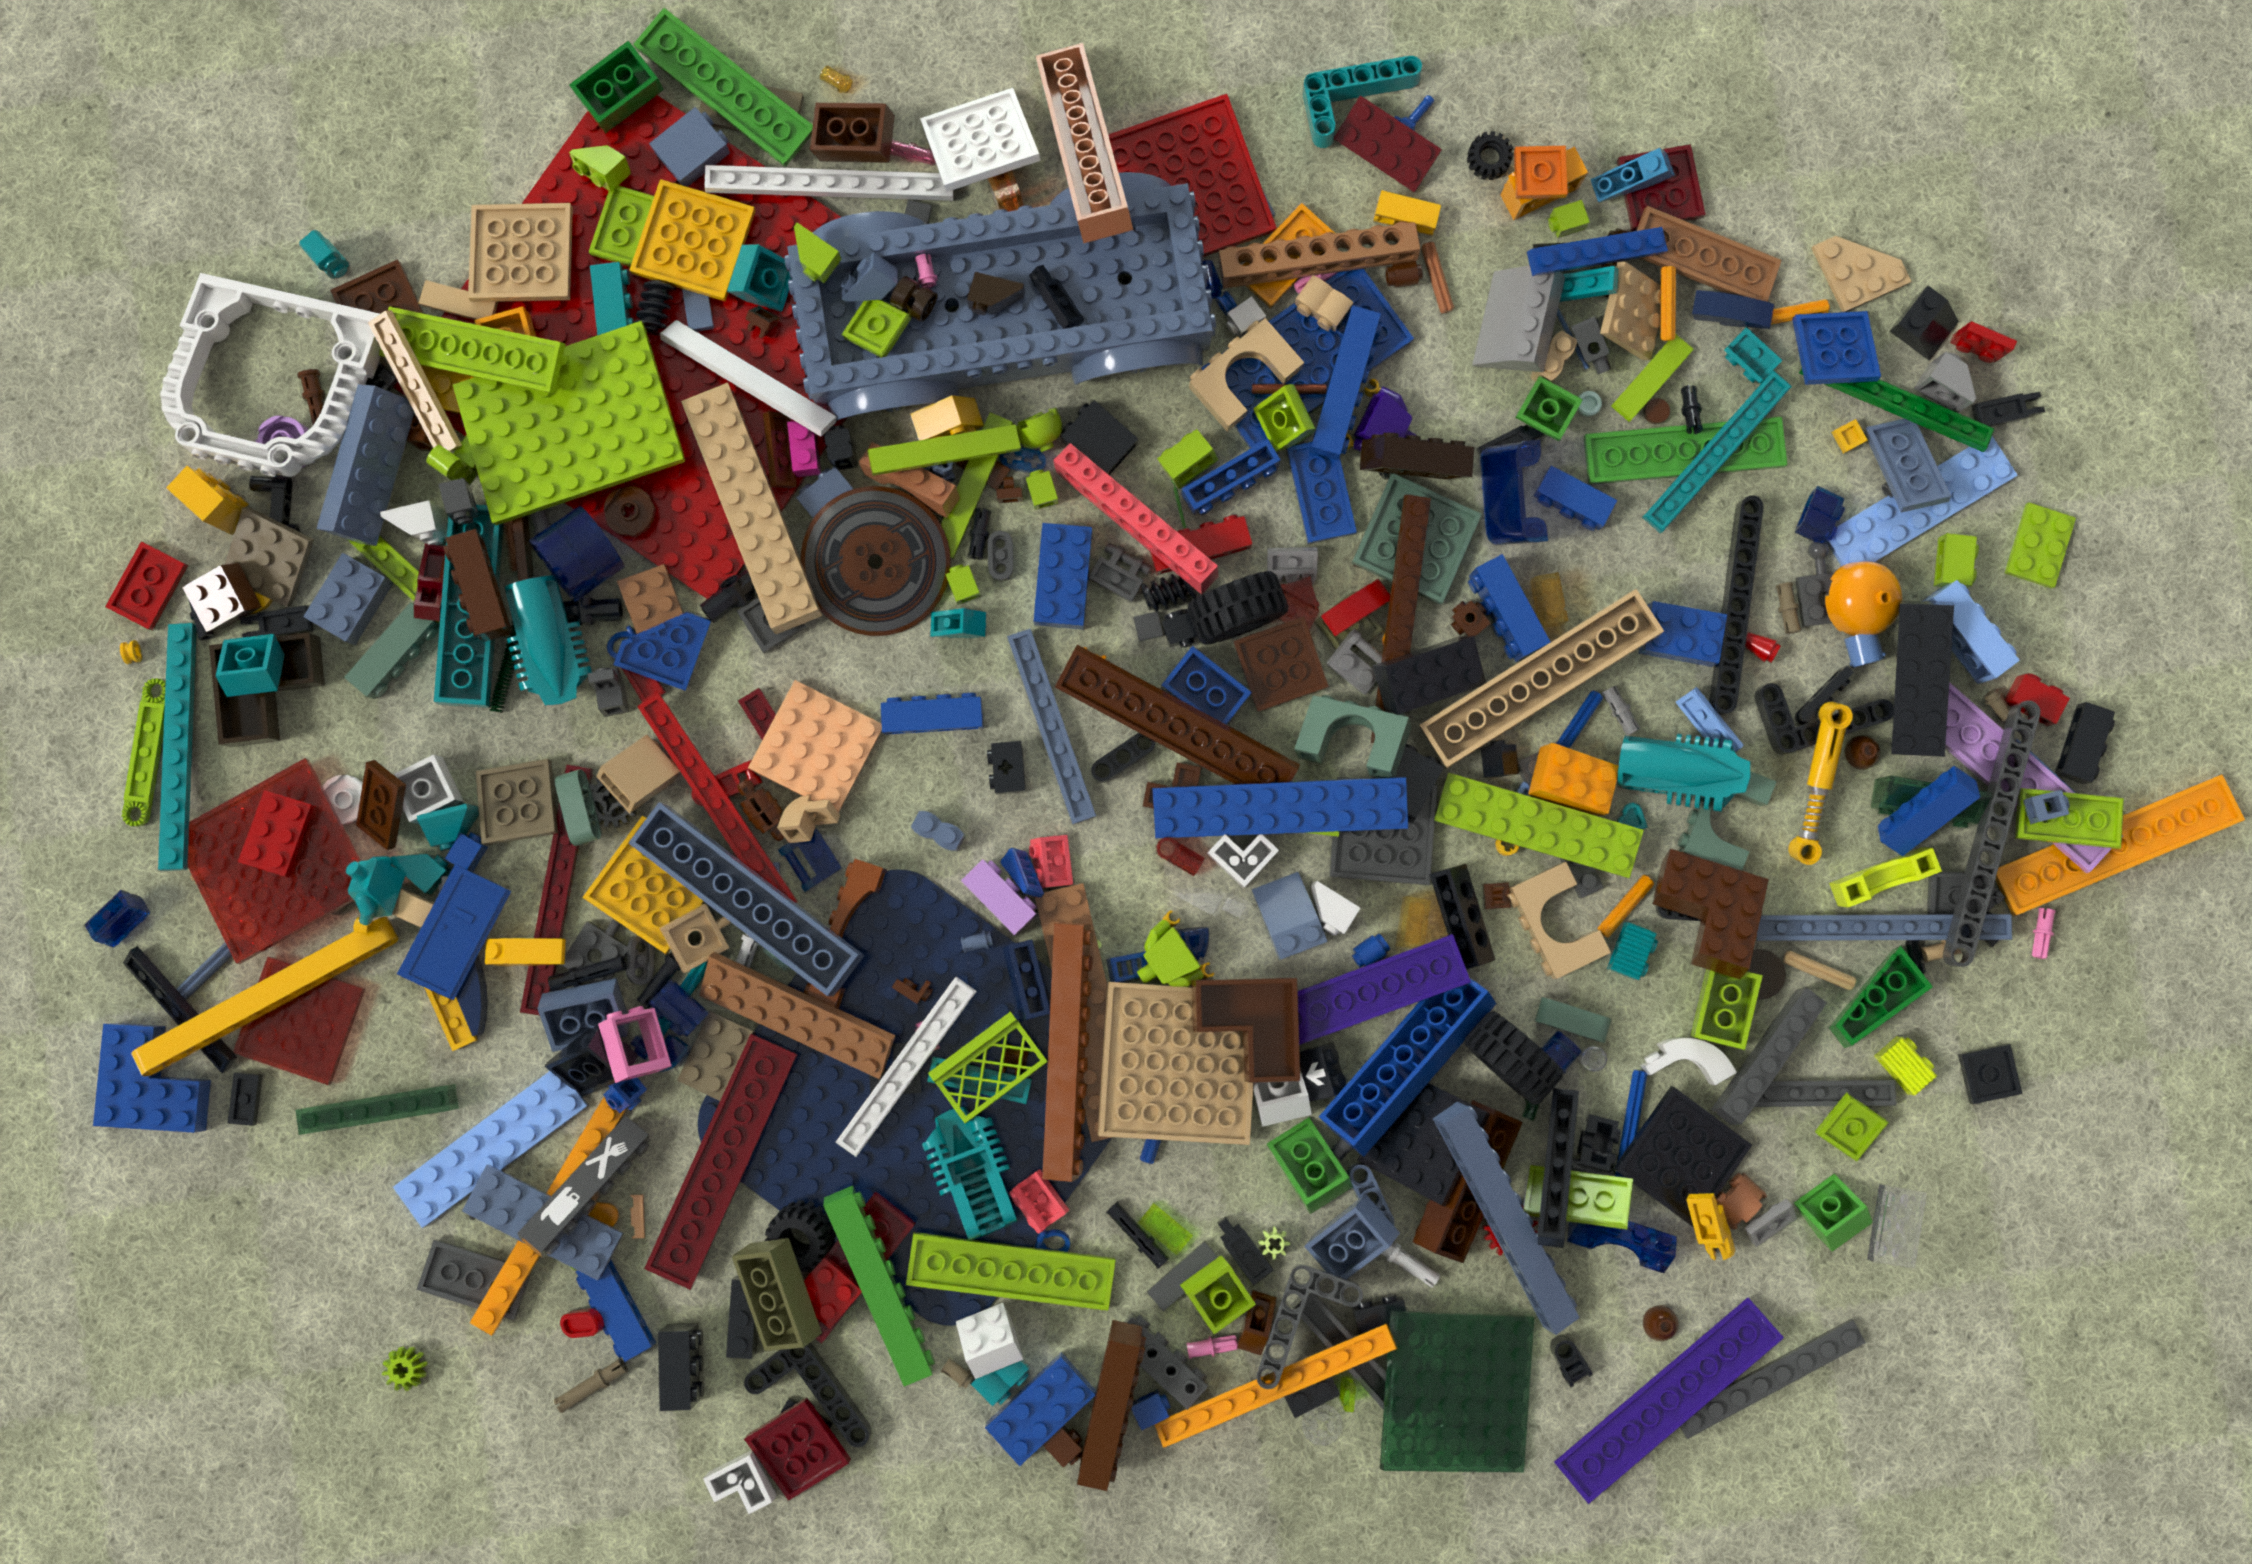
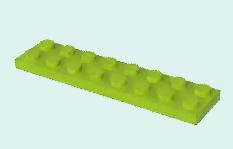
[379,307,566,394]
[1434,773,1644,878]
[906,1232,1116,1311]

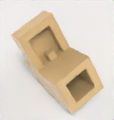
[777,794,840,843]

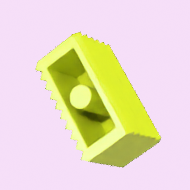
[1874,1036,1937,1096]

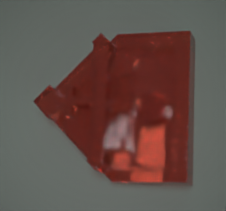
[1279,576,1320,630]

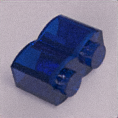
[1795,485,1845,544]

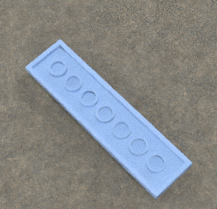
[1822,436,2018,566]
[393,1071,589,1228]

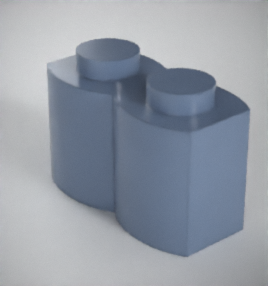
[911,811,965,852]

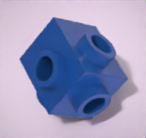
[603,1078,647,1113]

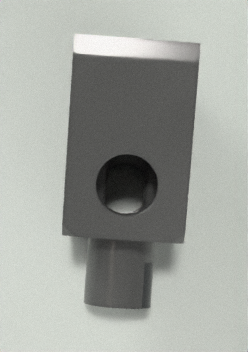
[1571,316,1612,375]

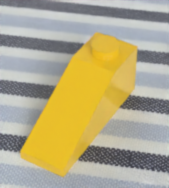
[485,938,566,967]

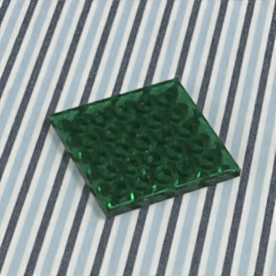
[1380,1311,1535,1473]

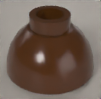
[1845,735,1881,770]
[1643,1305,1679,1342]

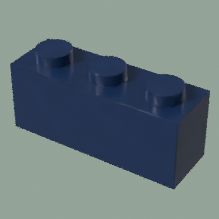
[1003,939,1050,1022]

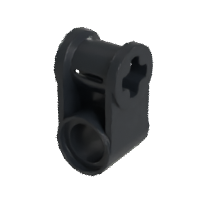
[1550,1335,1593,1388]

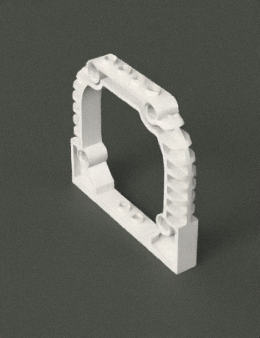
[160,273,381,477]

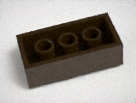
[1360,433,1475,480]

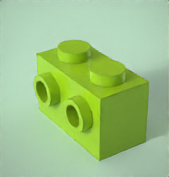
[1157,429,1219,489]
[1934,533,1979,588]

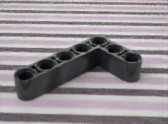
[1754,683,1894,755]
[744,1342,872,1447]

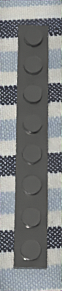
[1680,1319,1866,1439]

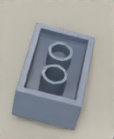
[1251,872,1328,960]

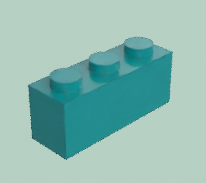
[590,262,634,336]

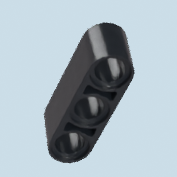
[1091,733,1155,783]

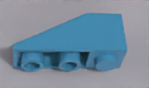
[1590,148,1675,203]

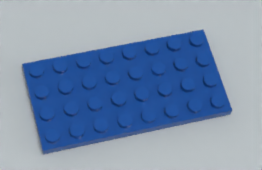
[1201,269,1414,449]

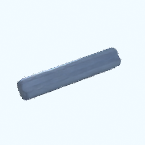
[177,941,238,1000]

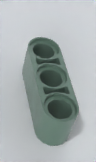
[555,769,601,846]
[1535,997,1612,1043]

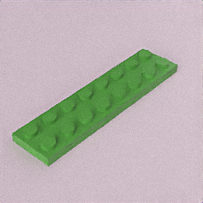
[633,8,813,167]
[1583,417,1787,485]

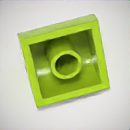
[1253,384,1316,452]

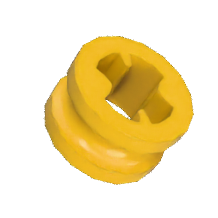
[120,640,142,664]
[1495,840,1519,856]

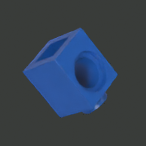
[1131,1389,1171,1431]

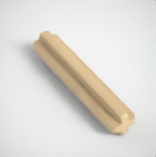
[1783,951,1856,990]

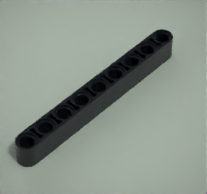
[1709,495,1764,715]

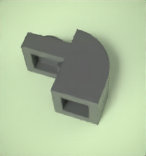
[588,667,629,717]

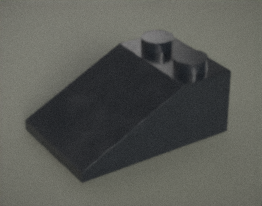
[544,1025,638,1097]

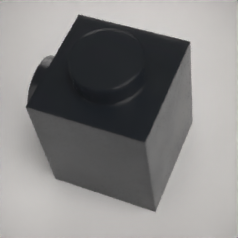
[1481,740,1519,778]

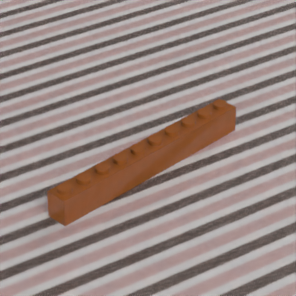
[1042,922,1094,1182]

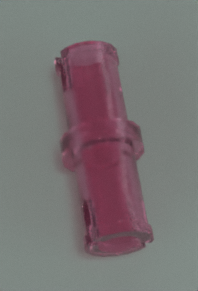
[890,139,936,166]

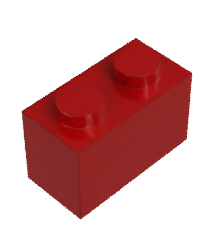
[2005,673,2070,726]

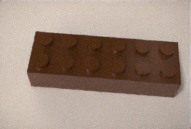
[1412,1100,1523,1263]
[1077,1320,1146,1491]

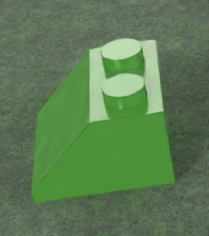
[1515,376,1583,441]
[1794,1174,1873,1252]

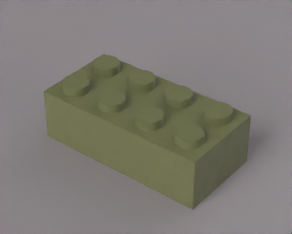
[731,1238,822,1351]

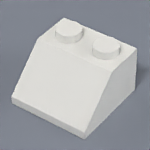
[380,500,447,545]
[1310,881,1360,936]
[1253,1070,1312,1127]

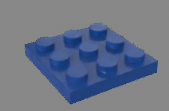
[1792,311,1881,385]

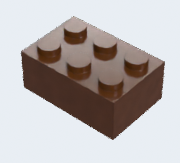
[810,102,895,163]

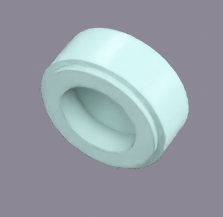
[1577,391,1602,417]

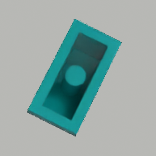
[930,608,986,638]
[390,854,451,894]

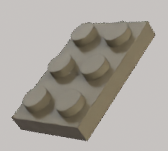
[677,1011,756,1101]

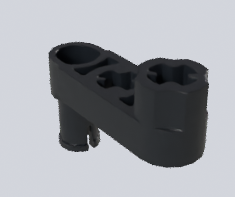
[249,475,301,533]

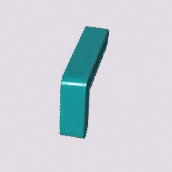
[1303,56,1422,148]

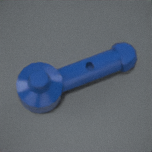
[1394,95,1434,131]

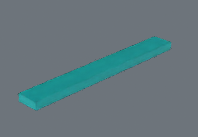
[1642,370,1792,534]

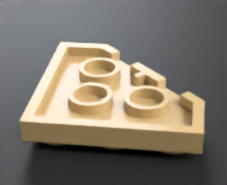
[1811,236,1912,312]

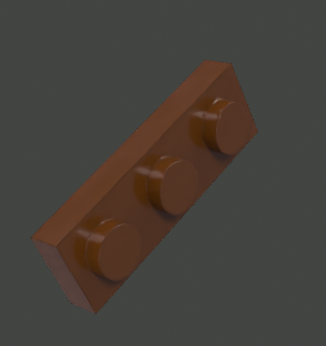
[763,411,797,489]

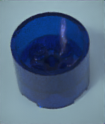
[529,506,625,602]

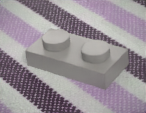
[1745,1199,1797,1247]

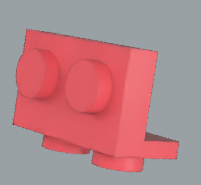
[1009,1169,1069,1234]

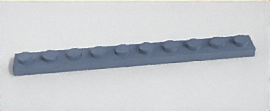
[1756,914,2012,941]

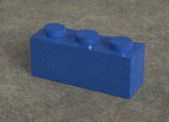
[1533,465,1617,531]

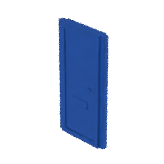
[397,864,511,1000]

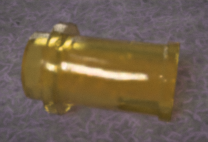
[820,65,853,93]

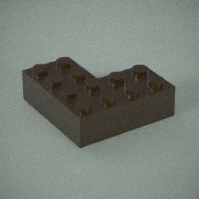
[209,633,325,747]

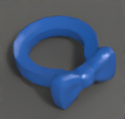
[607,626,636,659]
[1035,1229,1070,1252]

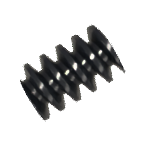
[634,280,676,336]
[1141,574,1197,612]

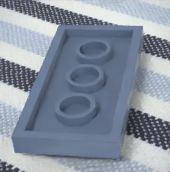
[1864,419,1951,513]

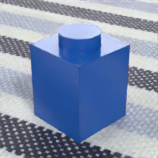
[445,832,488,872]

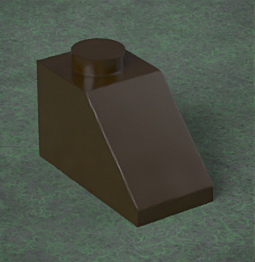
[967,272,1025,315]

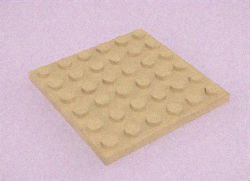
[1098,982,1253,1145]

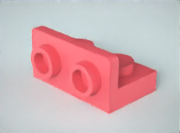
[1029,835,1073,888]

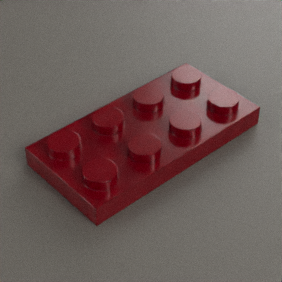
[1334,95,1442,192]

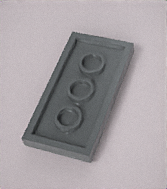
[416,1239,533,1320]

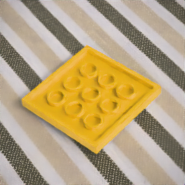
[629,179,756,302]
[582,815,704,955]

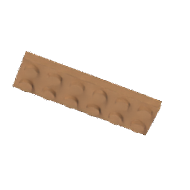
[1637,206,1782,302]

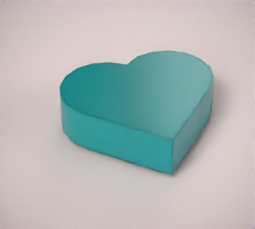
[1616,803,1648,829]

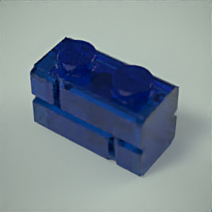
[85,890,150,948]
[649,978,709,1037]

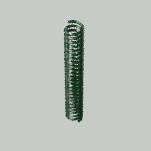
[489,621,519,713]

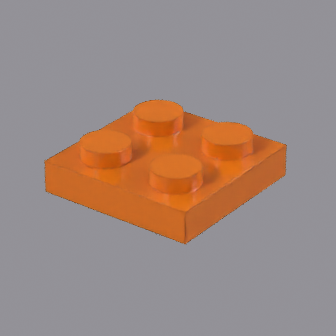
[1514,145,1568,199]

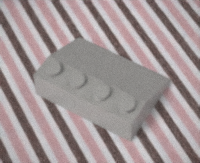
[1472,265,1565,372]

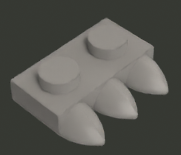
[1267,547,1318,587]

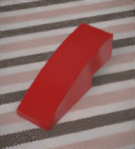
[1321,578,1390,636]

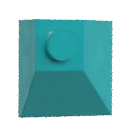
[417,804,479,851]

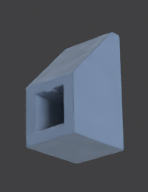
[841,252,898,302]

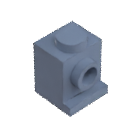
[2023,790,2069,825]

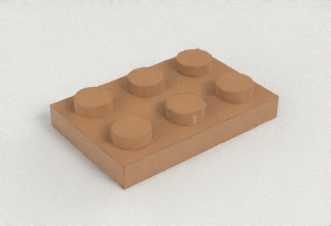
[617,564,684,634]

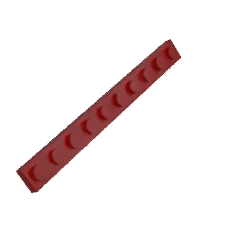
[637,693,798,903]

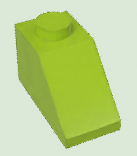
[794,223,842,283]

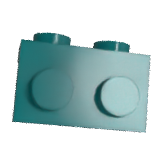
[1724,327,1783,384]

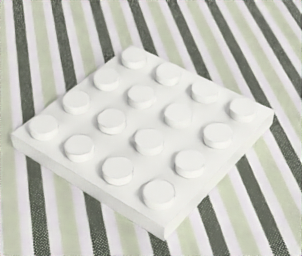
[920,88,1041,192]

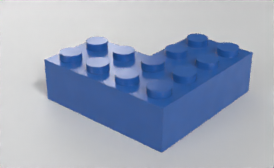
[93,1023,211,1133]

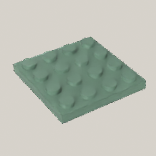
[1351,474,1482,605]

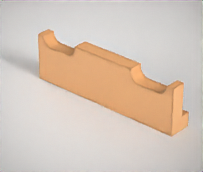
[630,1194,645,1239]

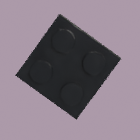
[1958,1044,2023,1104]

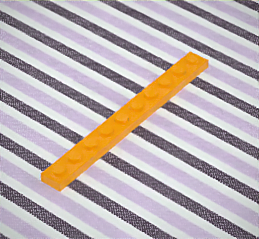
[470,1097,626,1336]
[1154,1324,1398,1448]

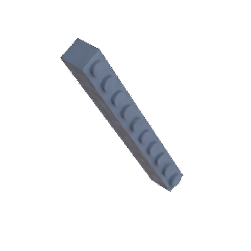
[1433,1102,1580,1335]

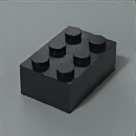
[658,1323,704,1411]

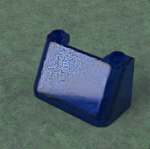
[1480,439,1548,545]

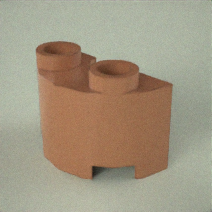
[1716,1172,1767,1230]

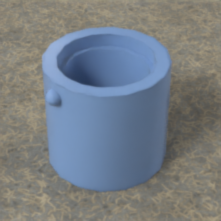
[1844,634,1886,668]

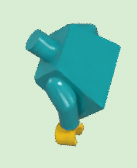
[346,856,406,934]

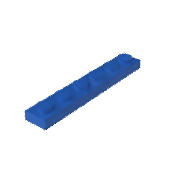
[1527,227,1668,276]

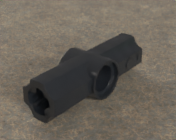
[699,569,756,623]
[563,597,623,625]

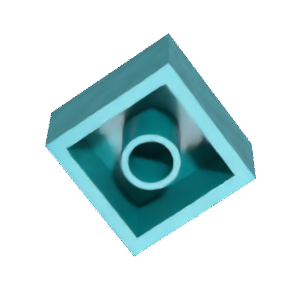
[216,634,285,697]

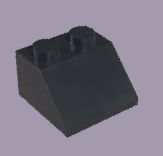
[1890,285,1959,360]

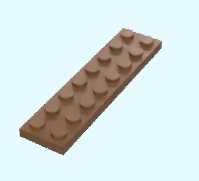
[699,952,895,1079]

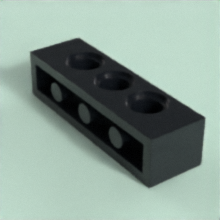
[1430,864,1496,969]

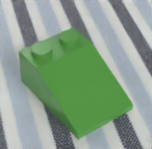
[1267,1117,1353,1214]

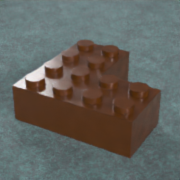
[1652,848,1769,980]
[1191,978,1300,1083]

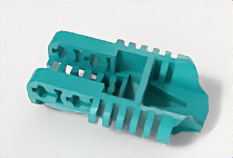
[504,575,592,706]
[1618,733,1750,812]
[922,1107,1017,1240]

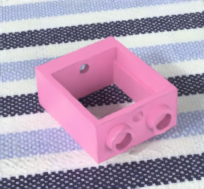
[598,1006,671,1083]

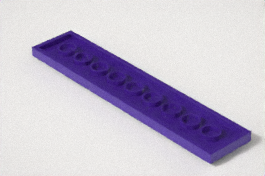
[1554,1298,1784,1504]

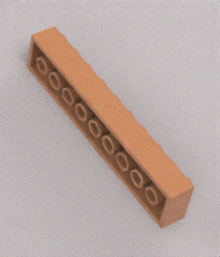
[1036,43,1133,243]

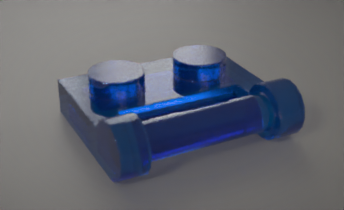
[778,827,843,893]

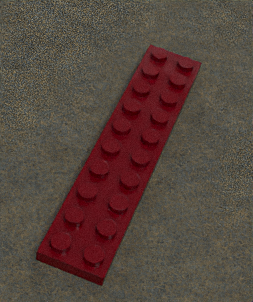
[644,1034,798,1290]

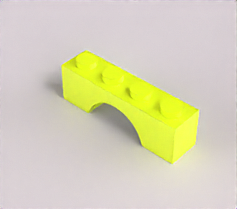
[1829,847,1942,908]

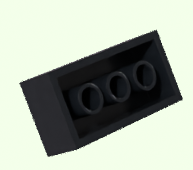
[1373,636,1486,715]

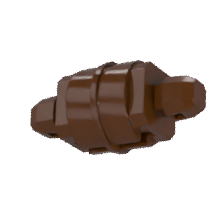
[737,779,785,842]

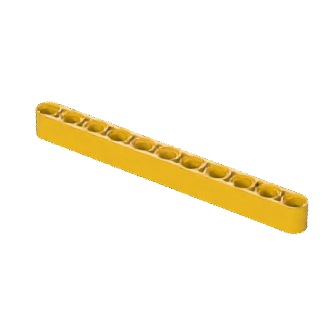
[131,916,399,1077]

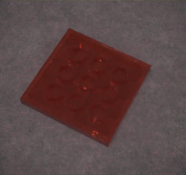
[233,957,365,1085]

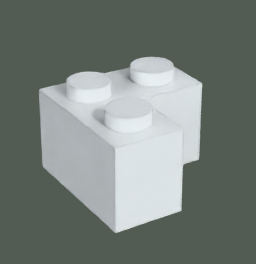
[1207,834,1279,888]
[703,1450,777,1514]

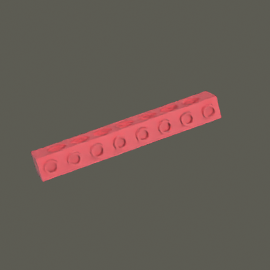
[1053,443,1219,594]

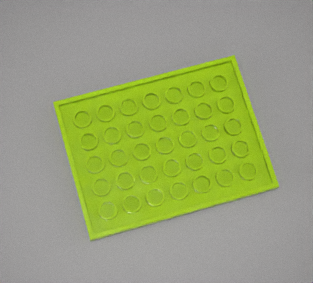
[453,321,686,525]

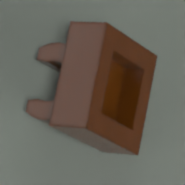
[745,306,780,338]
[997,477,1023,503]
[1483,883,1511,909]
[1003,1043,1029,1076]

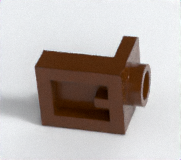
[892,978,933,1004]

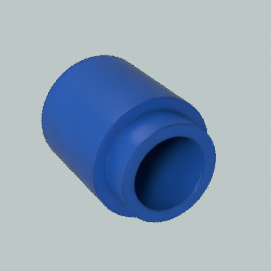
[1352,934,1391,968]

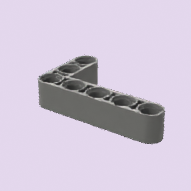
[1256,1264,1363,1389]

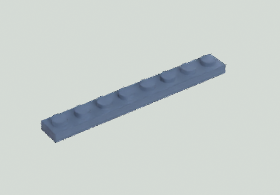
[1007,628,1096,825]

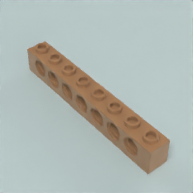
[1218,222,1420,289]

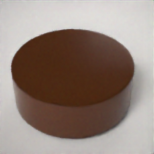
[1644,398,1670,424]

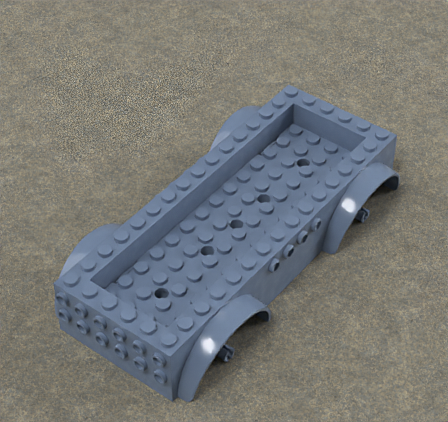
[784,172,1216,421]

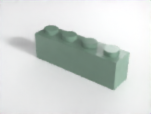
[344,602,440,699]

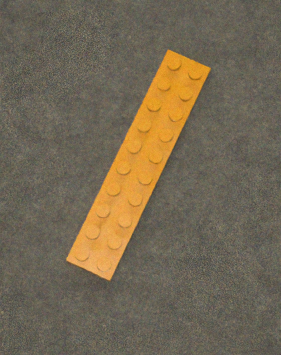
[1995,774,2245,916]

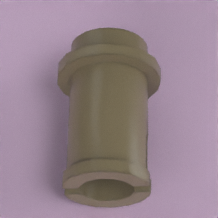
[1984,688,2011,721]
[940,1358,974,1389]

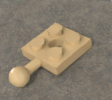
[659,904,731,973]

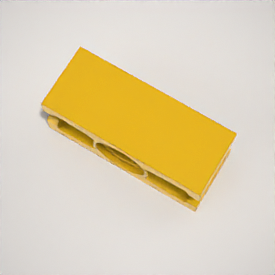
[1373,190,1441,236]

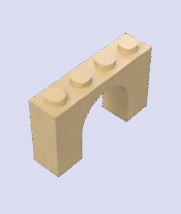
[1189,318,1304,432]
[1507,862,1611,979]

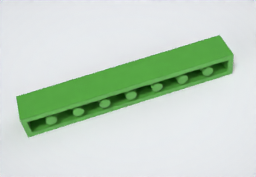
[823,1186,935,1387]

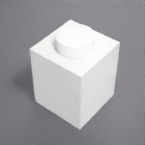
[1226,296,1266,338]

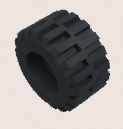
[765,1200,836,1272]

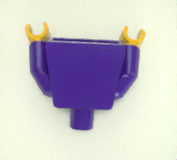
[1345,379,1417,451]

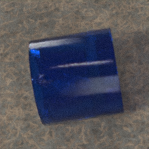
[1541,1030,1582,1074]

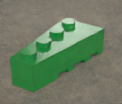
[1828,946,1933,1048]

